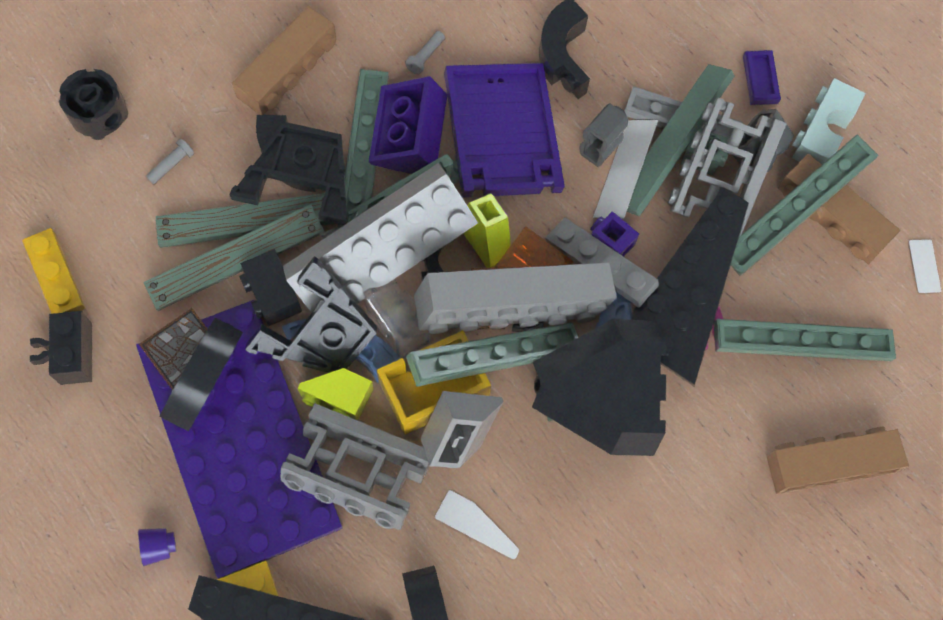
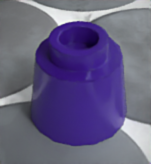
[138,528,176,567]

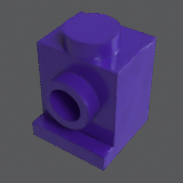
[590,211,639,257]

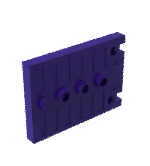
[444,63,565,198]

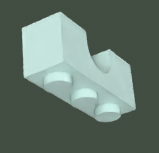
[792,78,866,164]

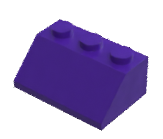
[368,76,448,174]

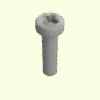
[405,31,445,75]
[146,139,194,185]

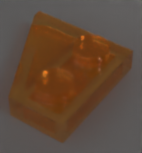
[494,226,574,269]

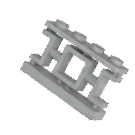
[668,97,787,237]
[281,403,430,530]

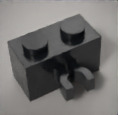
[30,311,92,385]

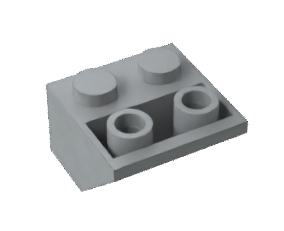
[421,391,503,468]

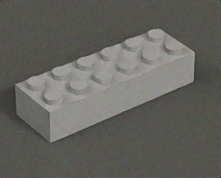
[283,163,478,313]
[414,263,617,334]

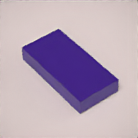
[743,50,781,105]

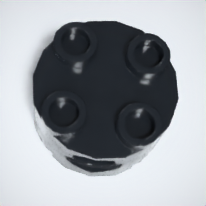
[58,69,128,140]

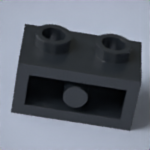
[239,249,302,326]

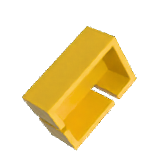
[377,330,491,435]

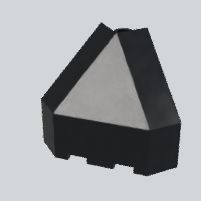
[532,318,667,456]

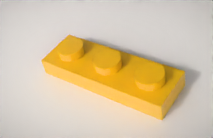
[22,228,85,314]

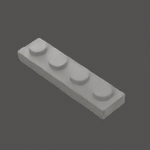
[625,86,743,144]
[545,217,659,307]

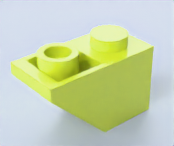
[463,193,512,269]
[298,368,374,420]

